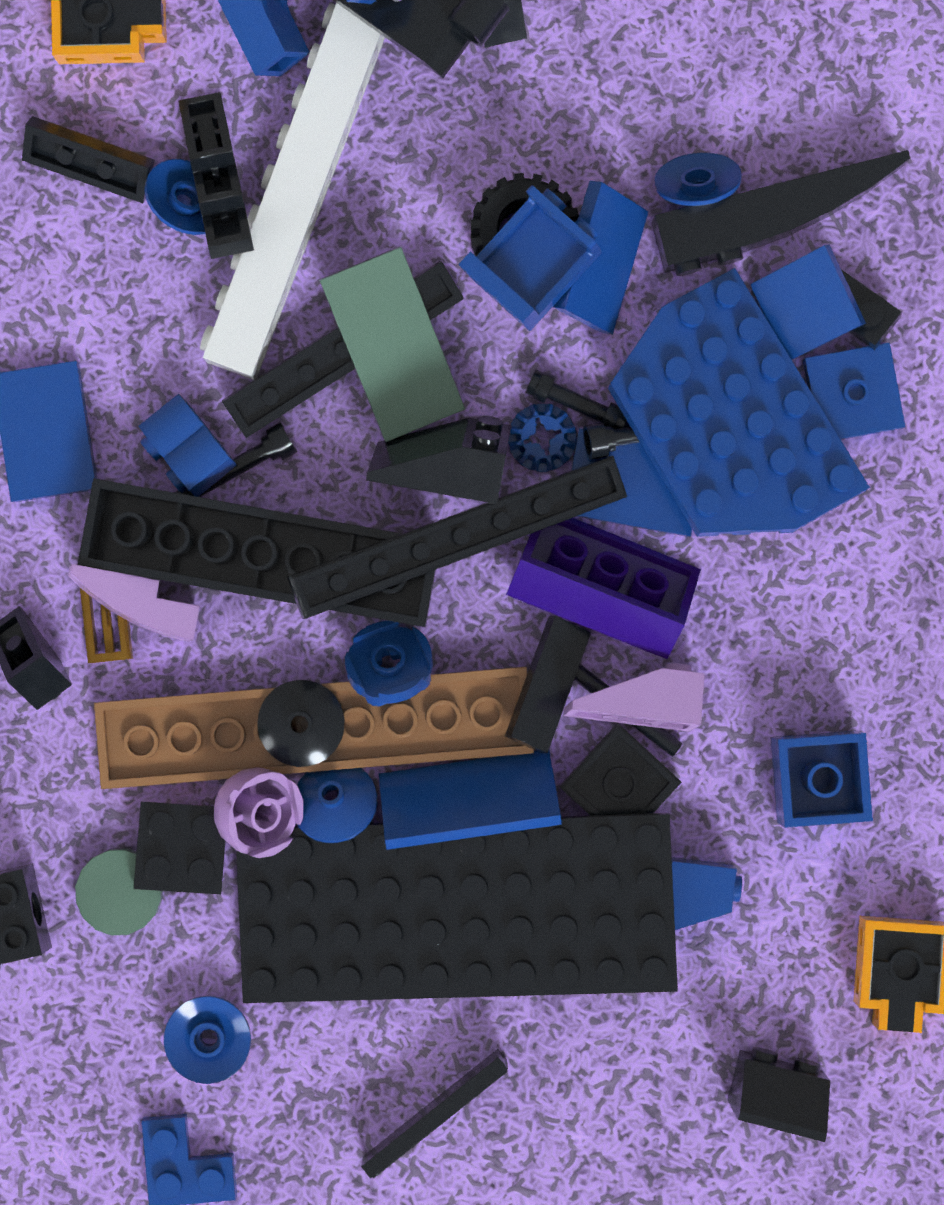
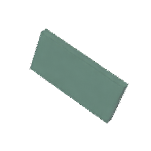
[319,247,465,442]

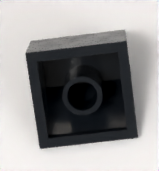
[727,1047,830,1142]

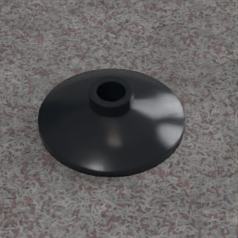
[258,680,345,767]

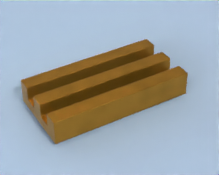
[80,573,133,664]

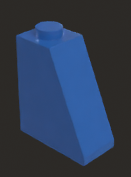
[672,857,742,930]

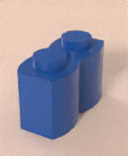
[138,394,237,497]

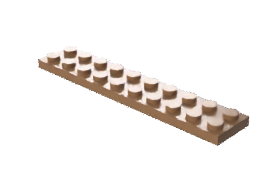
[94,667,534,789]

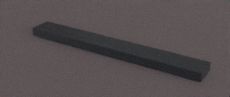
[287,456,628,619]

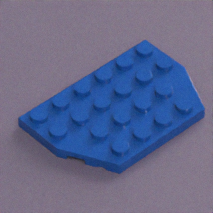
[608,268,870,537]

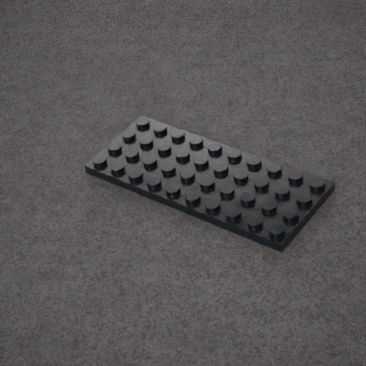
[236,813,678,1003]

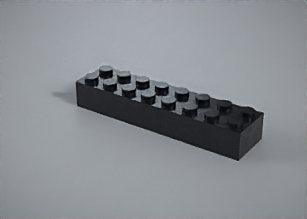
[77,478,436,627]

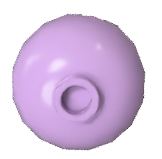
[214,767,303,858]

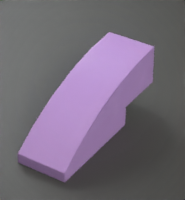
[68,564,200,642]

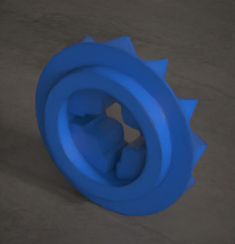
[508,403,576,472]

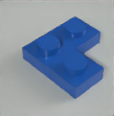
[142,1114,237,1205]

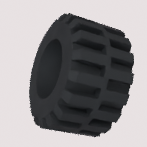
[471,173,579,256]

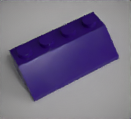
[506,518,701,659]

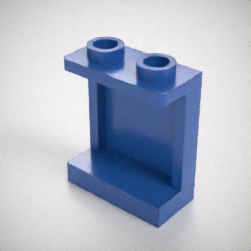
[458,185,602,332]

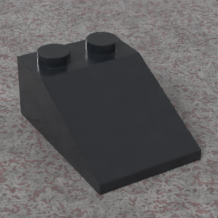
[366,416,511,504]

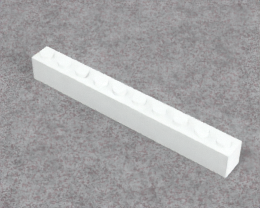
[200,0,399,380]

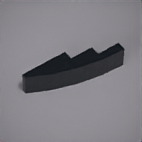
[178,92,254,259]

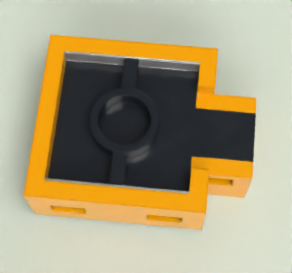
[51,0,167,65]
[853,915,944,1033]

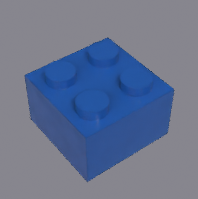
[770,731,873,828]

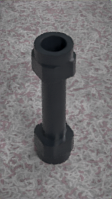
[525,369,627,429]

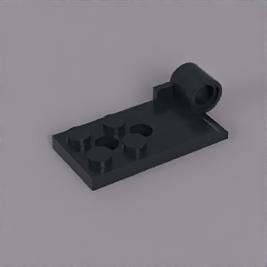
[333,0,509,78]

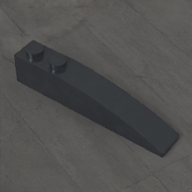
[652,150,910,276]

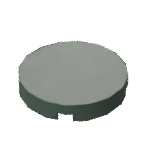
[75,848,163,936]

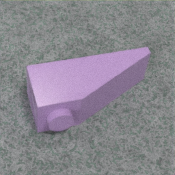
[563,663,705,732]

